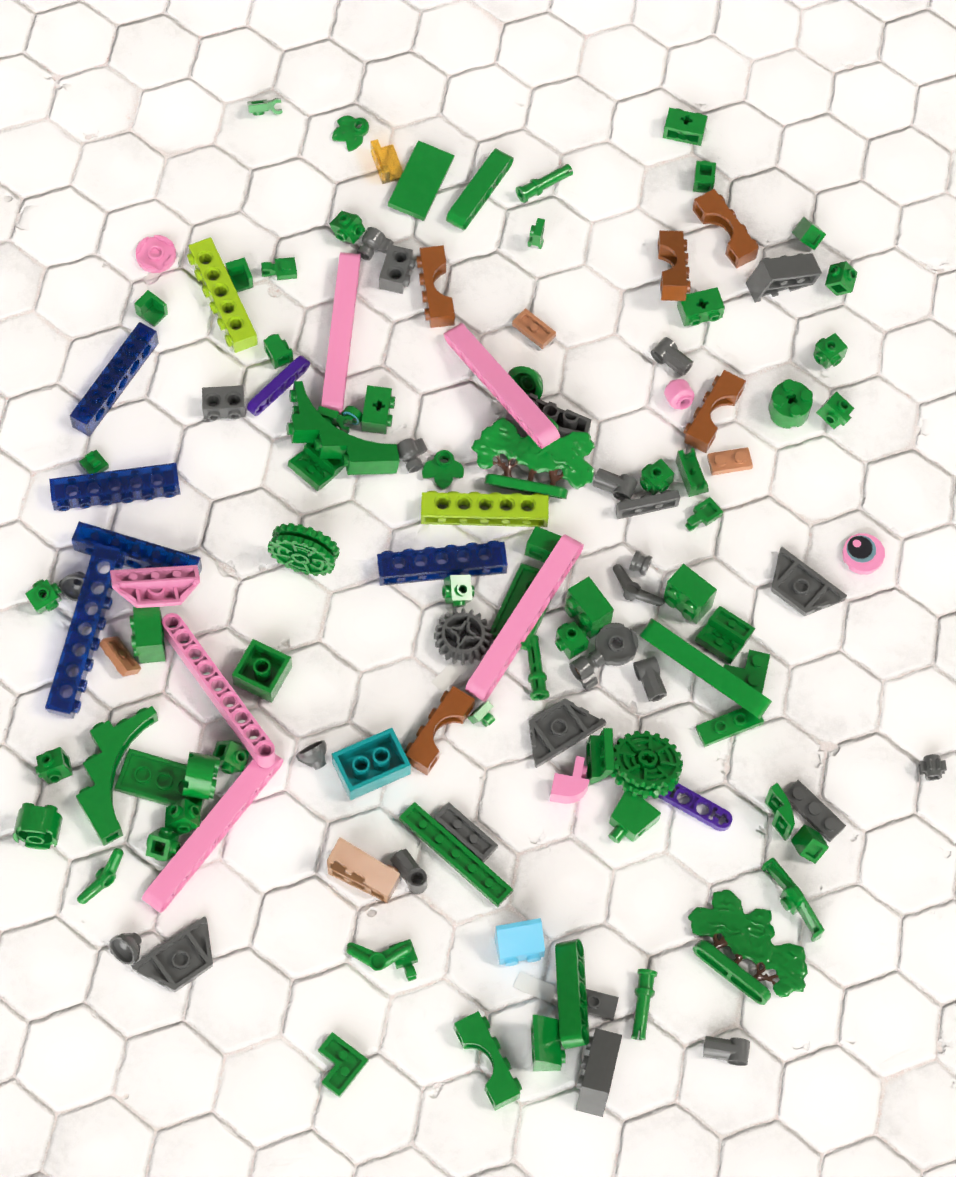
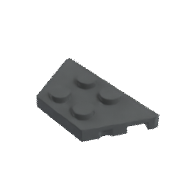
[771,547,847,616]
[529,698,606,768]
[131,916,213,992]

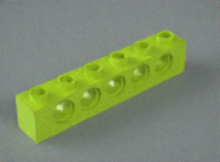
[187,237,258,353]
[421,491,549,527]

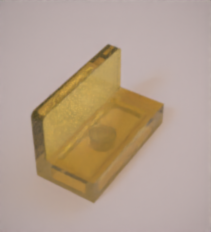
[370,139,403,184]

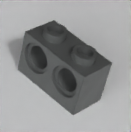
[379,244,416,294]
[202,385,246,421]

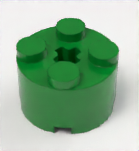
[768,379,813,429]
[182,752,220,800]
[13,803,63,850]

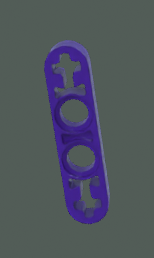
[247,355,310,416]
[658,783,733,832]

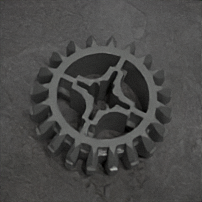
[434,607,492,666]

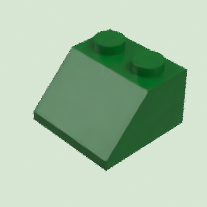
[530,1015,566,1072]

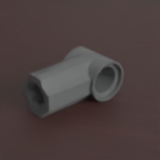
[651,337,693,376]
[592,468,638,501]
[633,656,667,702]
[390,849,427,894]
[703,1036,750,1066]

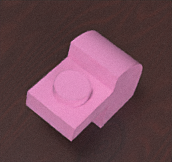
[550,756,590,804]

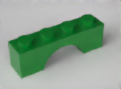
[453,1011,522,1111]

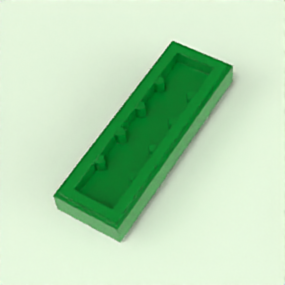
[695,707,764,747]

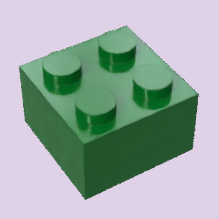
[663,563,717,624]
[565,576,614,639]
[130,606,166,664]
[232,639,292,703]

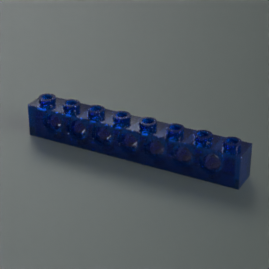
[45,543,125,719]

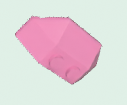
[110,565,200,608]

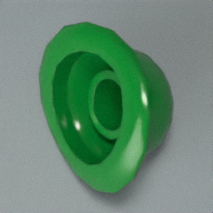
[508,366,543,399]

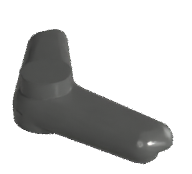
[613,564,665,607]

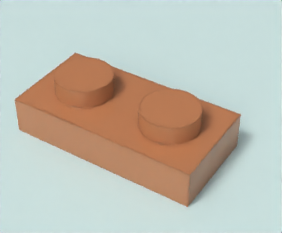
[512,308,556,349]
[707,447,753,476]
[99,636,142,677]

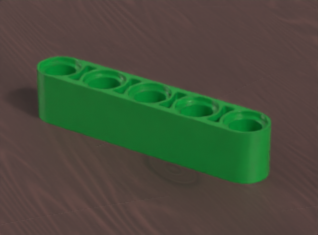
[446,148,514,230]
[555,939,589,1049]

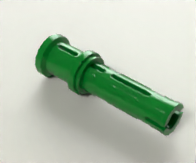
[516,164,573,203]
[527,635,550,701]
[631,969,658,1040]

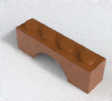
[692,189,759,269]
[657,230,691,301]
[416,245,455,328]
[683,370,746,453]
[404,686,475,776]

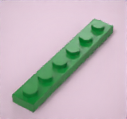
[399,802,513,907]

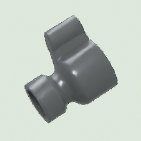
[357,227,394,261]
[397,438,428,473]
[569,649,605,691]

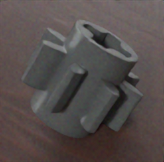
[918,754,947,781]

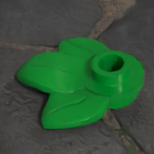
[332,115,369,152]
[422,450,464,490]

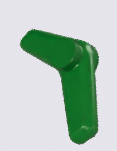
[77,848,124,904]
[346,941,411,971]

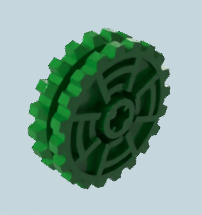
[267,523,340,576]
[610,731,683,799]

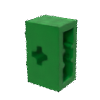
[663,107,708,146]
[677,287,725,327]
[361,385,396,434]

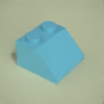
[494,918,545,966]

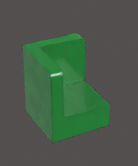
[792,217,826,250]
[225,257,253,292]
[134,290,168,327]
[791,824,829,864]

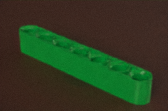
[639,618,772,719]

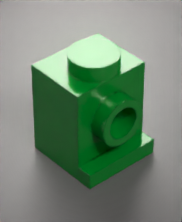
[693,160,716,193]
[263,334,293,369]

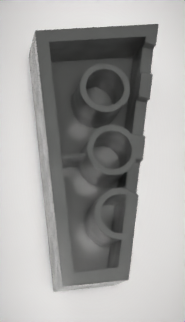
[506,393,592,438]

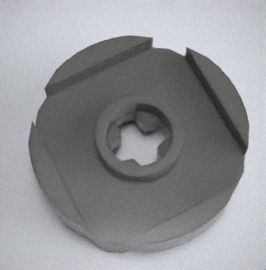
[595,623,638,666]

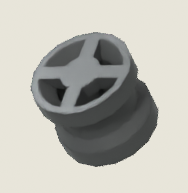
[629,551,653,576]

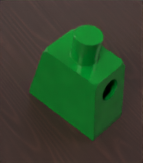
[608,791,661,844]

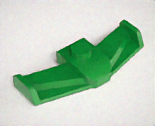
[761,858,824,942]

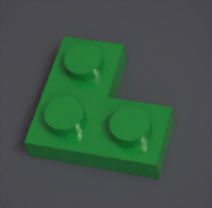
[723,649,770,694]
[318,1032,369,1098]

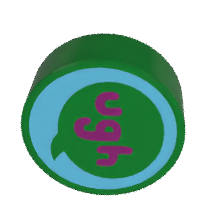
[342,406,363,425]

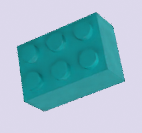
[332,728,411,801]

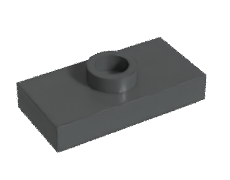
[586,989,619,1021]

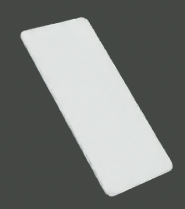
[431,660,469,692]
[513,972,557,1003]

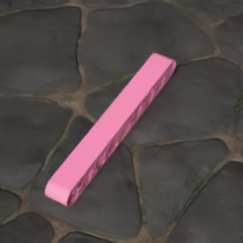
[321,252,361,415]
[444,323,560,449]
[465,534,584,702]
[162,613,276,768]
[142,752,284,913]

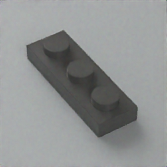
[616,490,680,519]
[784,780,846,843]
[434,802,498,863]

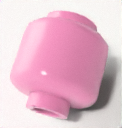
[664,379,695,410]

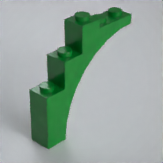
[286,381,400,475]
[76,706,158,846]

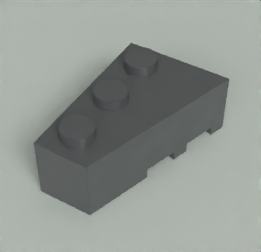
[746,253,822,303]
[576,1028,622,1117]

